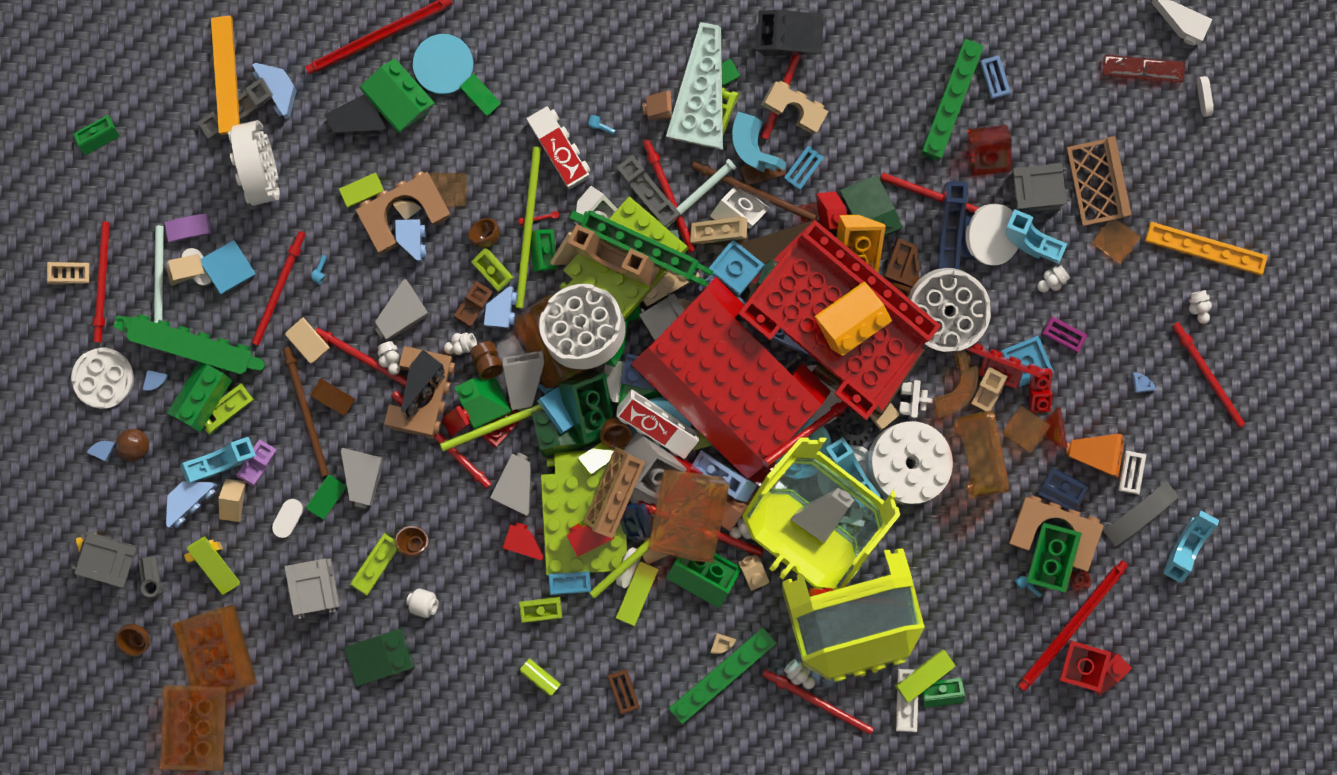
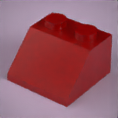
[1059,640,1112,692]

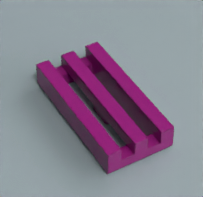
[1042,316,1088,353]

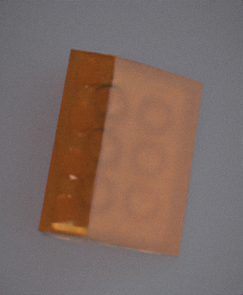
[648,470,730,563]
[173,604,257,702]
[160,684,227,771]

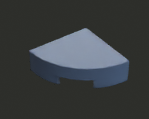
[143,370,169,391]
[1131,373,1156,393]
[87,441,116,461]

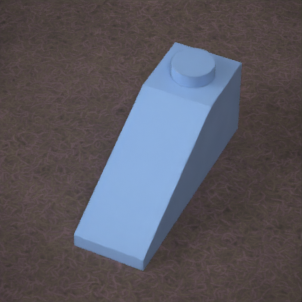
[692,450,757,502]

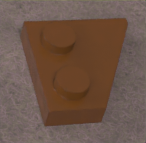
[883,238,920,288]

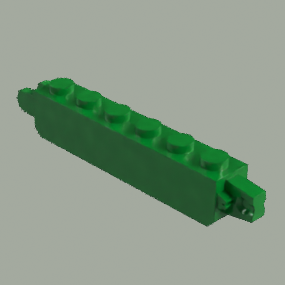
[570,210,714,287]
[114,314,266,374]

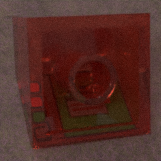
[967,125,1012,176]

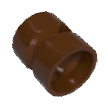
[470,341,504,380]

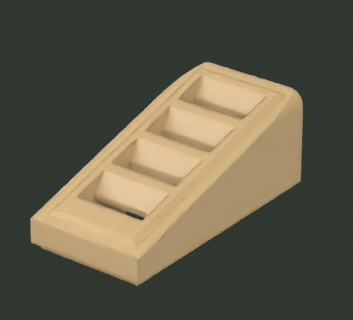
[47,262,89,285]

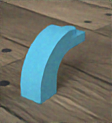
[732,112,786,173]
[1006,209,1067,264]
[180,437,256,484]
[826,437,881,511]
[1163,511,1219,583]

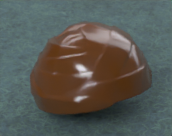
[468,218,500,248]
[600,418,632,449]
[116,429,149,462]
[395,526,429,557]
[116,624,150,656]

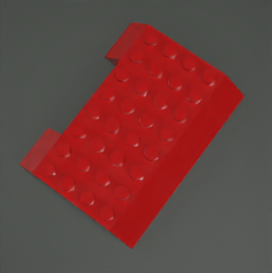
[738,220,941,420]
[631,277,831,479]

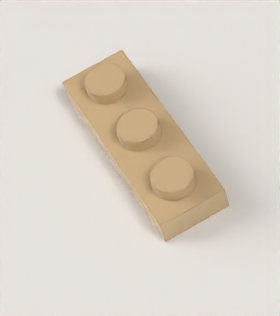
[690,217,748,245]

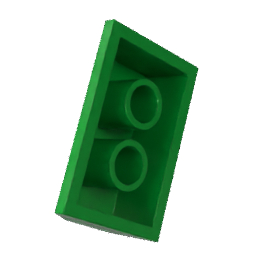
[359,58,434,133]
[167,362,232,432]
[1027,523,1082,593]
[666,538,741,608]

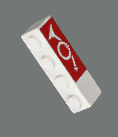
[527,106,591,190]
[617,389,699,459]

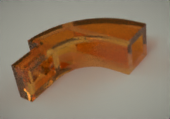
[932,349,978,418]

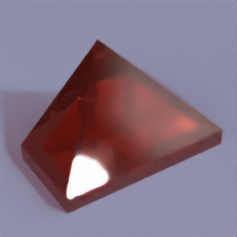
[1037,407,1068,449]

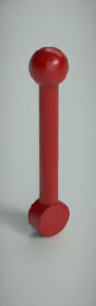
[518,211,559,226]

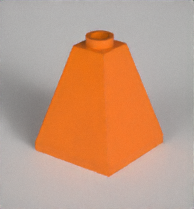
[1066,434,1125,478]

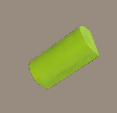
[471,248,514,292]
[519,597,562,623]
[519,658,561,697]

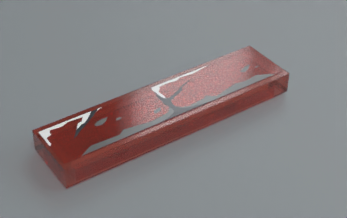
[1102,55,1185,83]

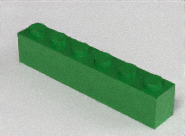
[920,39,984,162]
[669,627,777,724]

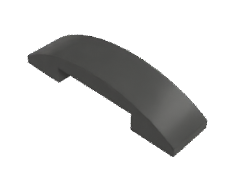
[198,77,273,139]
[617,155,681,227]
[1102,481,1179,547]

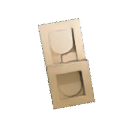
[971,367,1008,413]

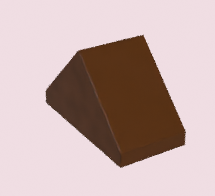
[310,378,356,416]

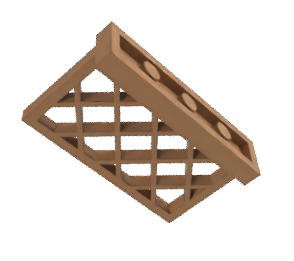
[1067,136,1131,226]
[583,447,645,538]

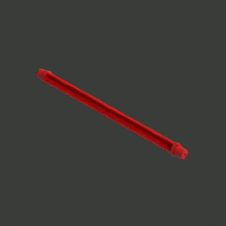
[305,0,453,74]
[1018,560,1129,691]

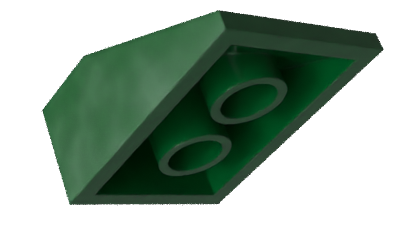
[840,175,903,237]
[558,371,615,444]
[532,410,602,458]
[344,628,416,686]

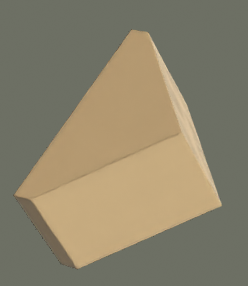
[166,254,204,286]
[219,479,246,522]

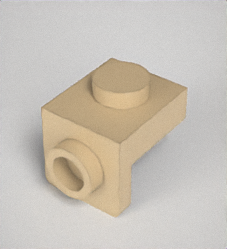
[739,555,770,591]

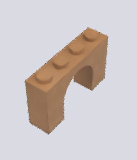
[356,171,452,255]
[567,224,660,287]
[384,346,455,439]
[1008,495,1104,572]

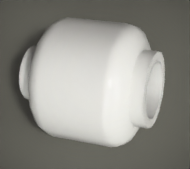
[406,589,439,618]

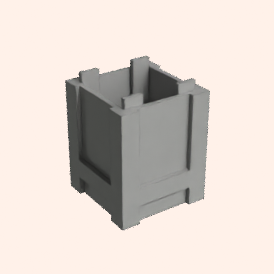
[285,558,340,618]

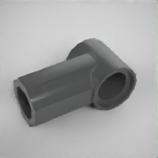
[138,556,164,598]

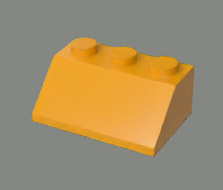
[836,215,886,272]
[814,282,892,356]

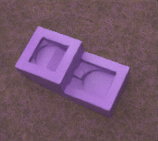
[165,214,211,242]
[237,439,277,487]

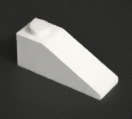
[1151,0,1212,45]

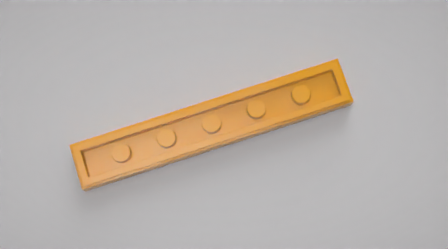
[211,15,240,135]
[1144,222,1268,276]

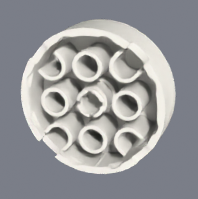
[228,120,280,206]
[908,268,991,352]
[539,284,625,369]
[868,421,953,504]

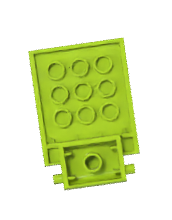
[560,196,689,320]
[541,450,627,575]

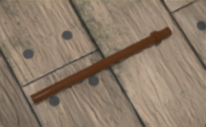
[692,161,817,221]
[282,347,329,477]

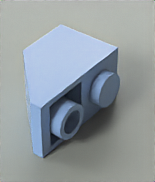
[395,219,426,263]
[484,287,517,329]

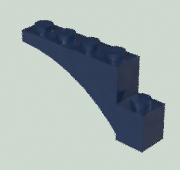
[938,181,968,270]

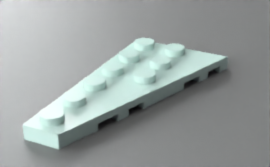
[666,22,723,150]

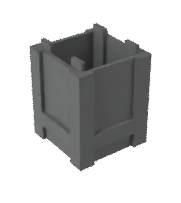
[1007,163,1070,213]
[640,293,684,340]
[71,531,136,588]

